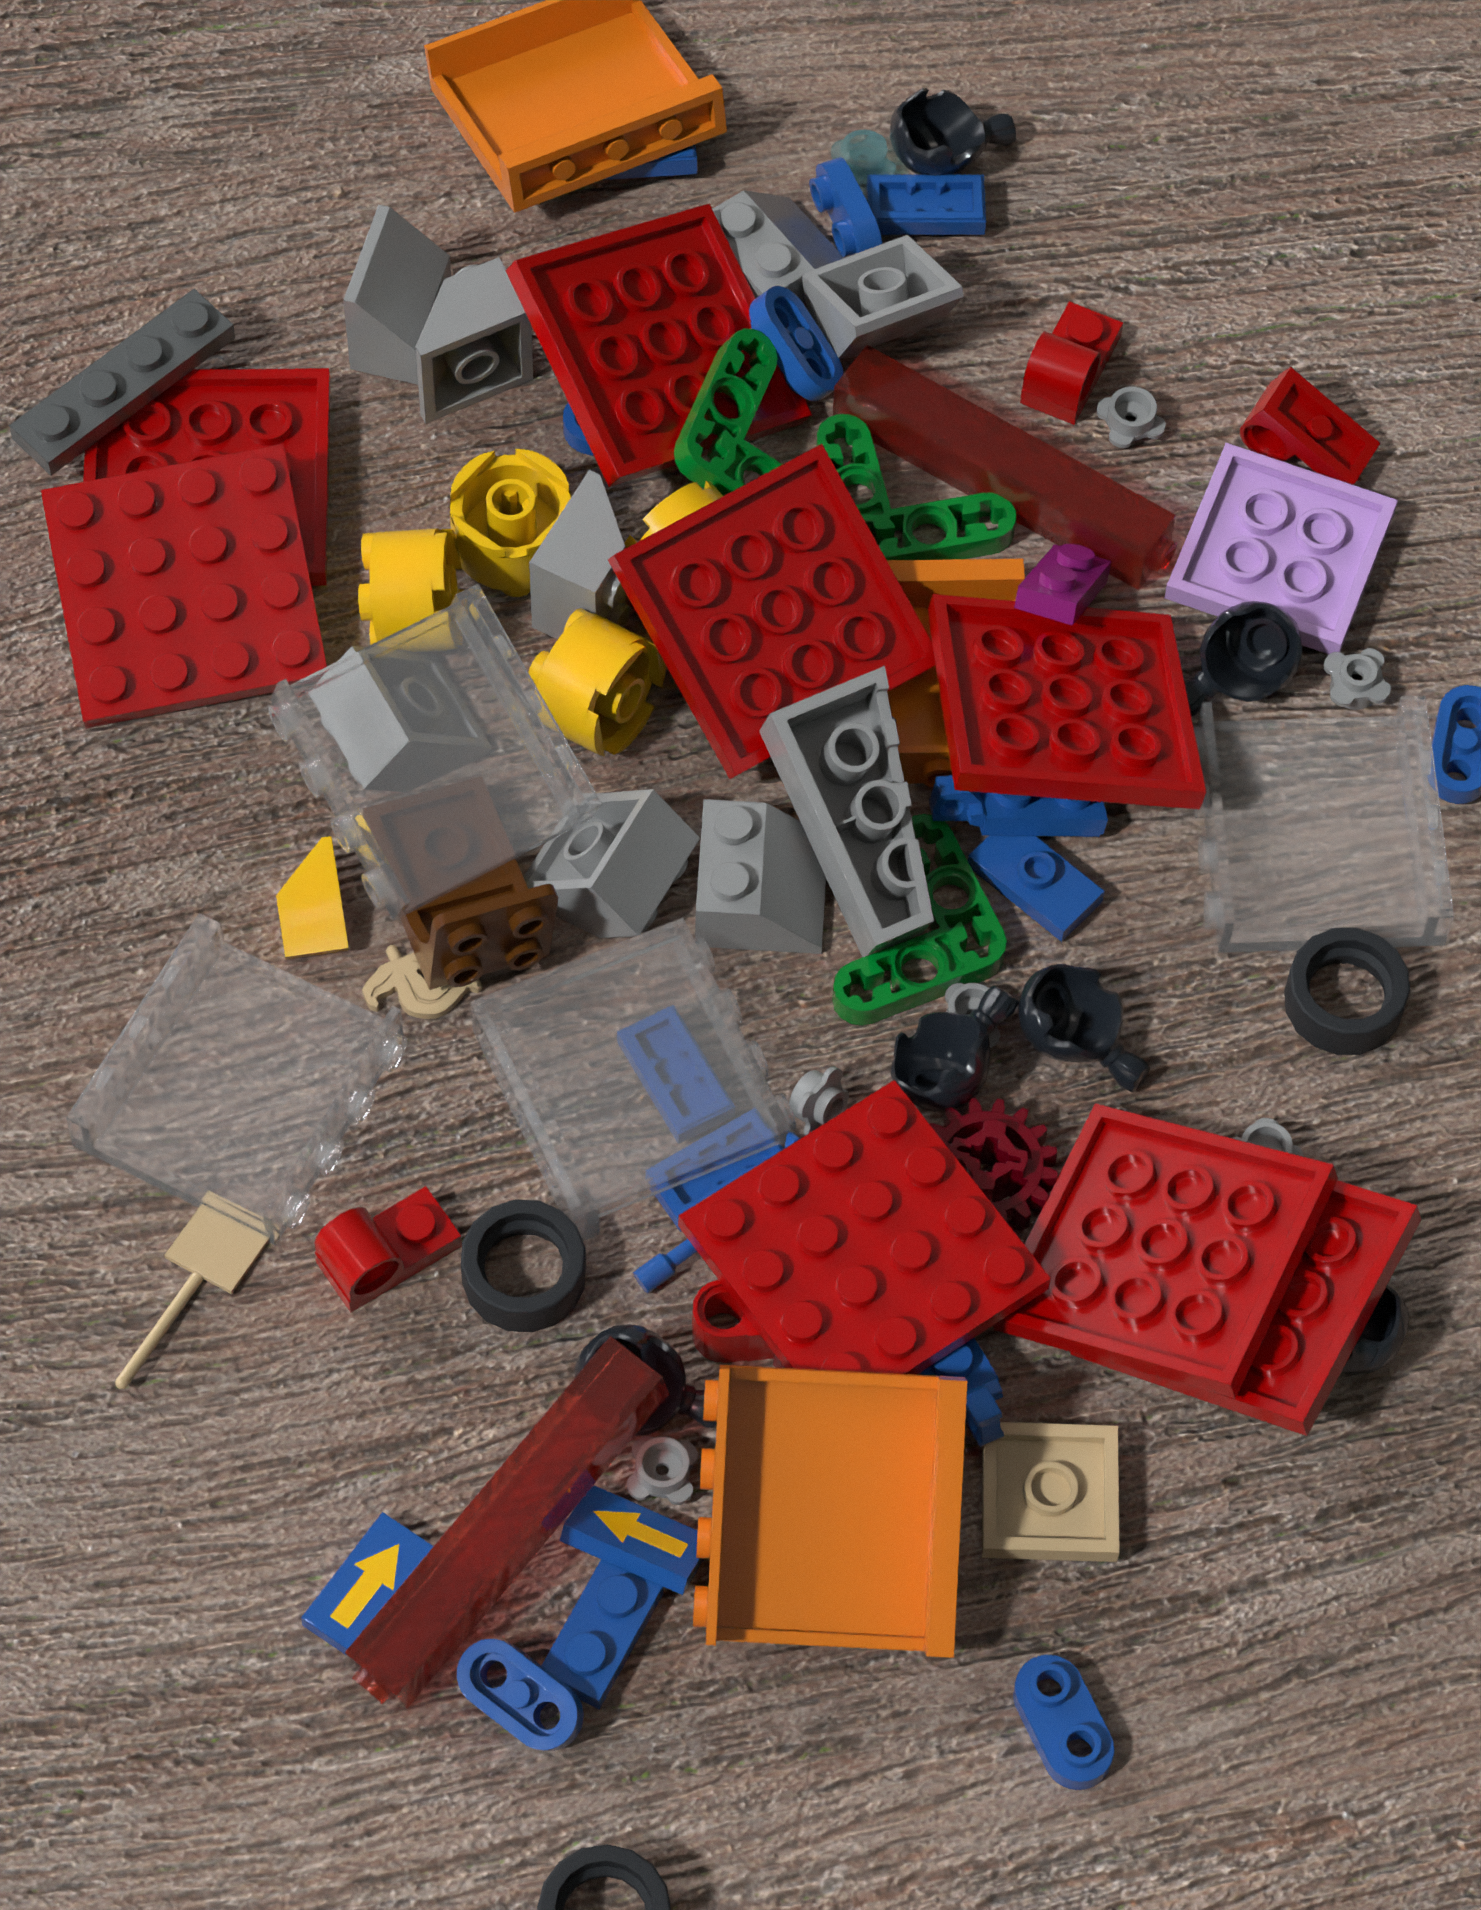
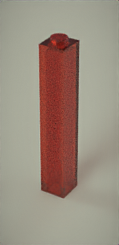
[833,345,1177,590]
[345,1336,669,1708]

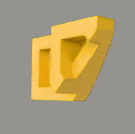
[276,836,349,960]

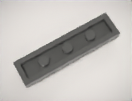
[9,288,235,476]

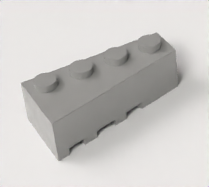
[759,666,934,957]

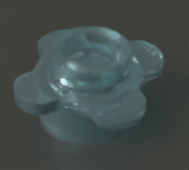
[831,130,896,187]

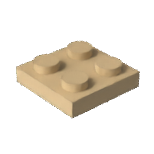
[982,1422,1119,1562]

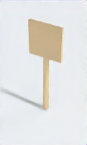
[115,1196,274,1389]

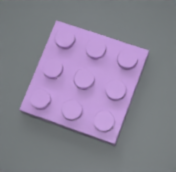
[1164,443,1398,654]

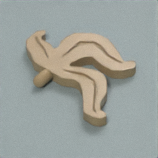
[362,945,482,1019]

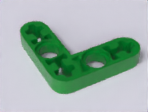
[674,329,782,496]
[816,414,1016,561]
[832,814,1007,1026]

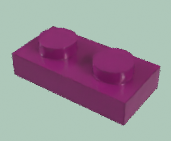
[1014,544,1112,625]

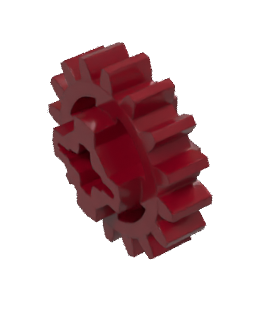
[930,1098,1058,1230]

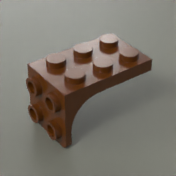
[361,777,559,990]

